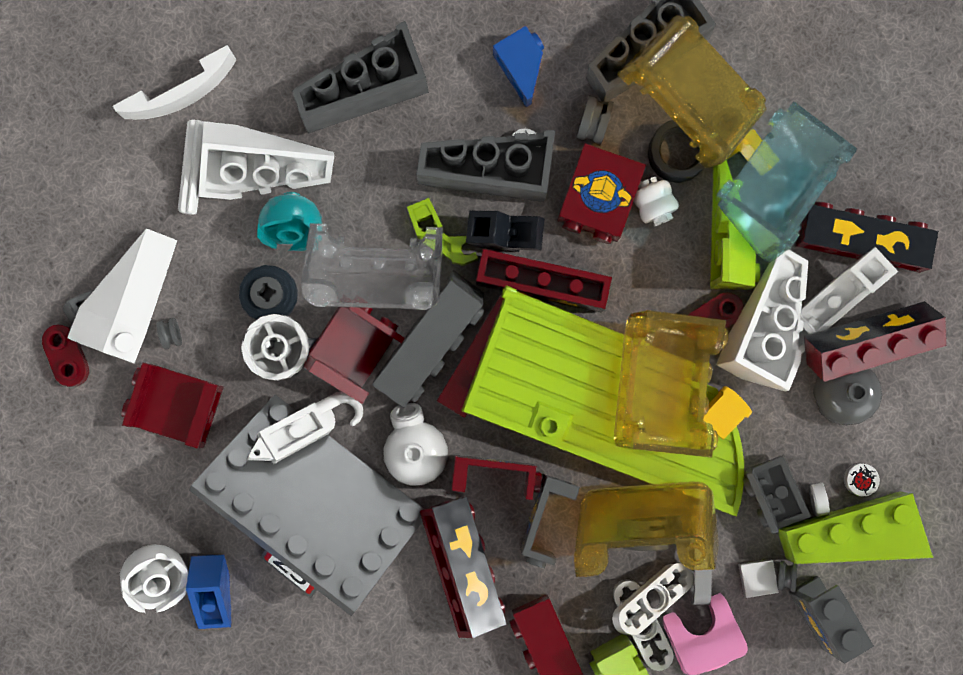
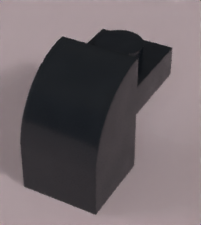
[466,210,545,252]

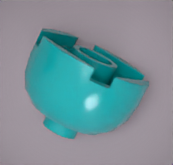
[257,192,323,251]

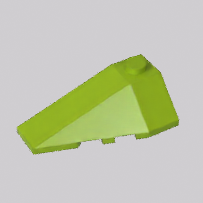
[710,156,760,290]

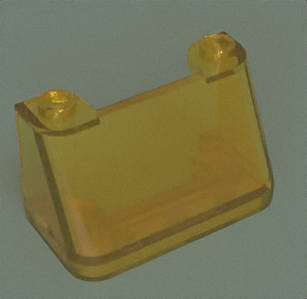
[617,15,766,168]
[574,481,719,577]

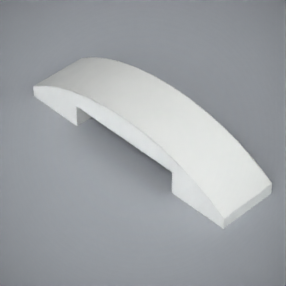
[113,45,236,120]
[798,247,898,354]

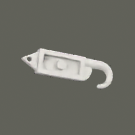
[247,391,363,464]

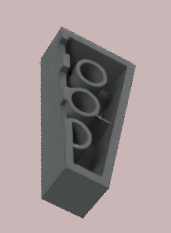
[586,0,716,102]
[292,21,429,134]
[416,130,555,202]
[372,270,485,408]

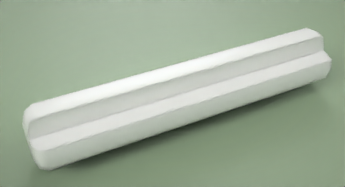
[178,120,203,215]

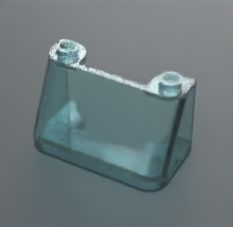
[716,102,857,263]

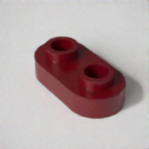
[683,292,743,343]
[42,324,89,387]

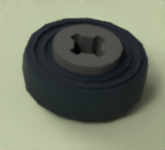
[239,265,298,320]

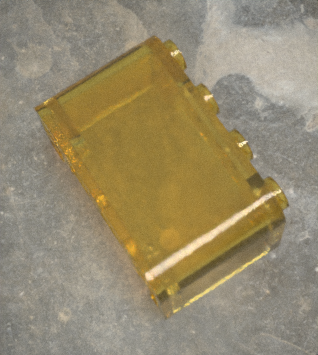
[614,310,728,458]

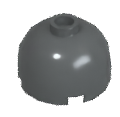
[813,369,883,426]

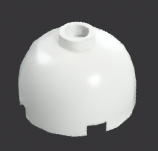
[241,314,310,381]
[384,422,448,486]
[120,544,188,613]

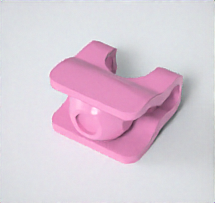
[662,593,748,675]

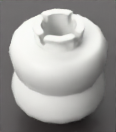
[633,177,679,226]

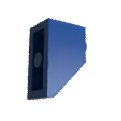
[493,26,544,107]
[186,555,231,629]

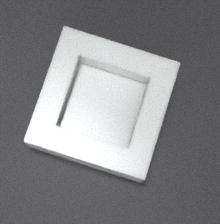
[738,559,779,598]

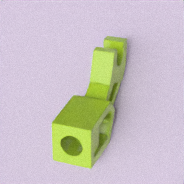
[407,198,478,266]

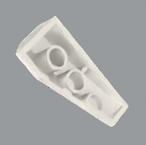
[198,121,334,200]
[67,229,177,363]
[716,246,808,391]

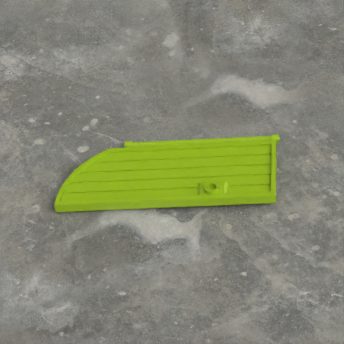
[461,285,744,517]

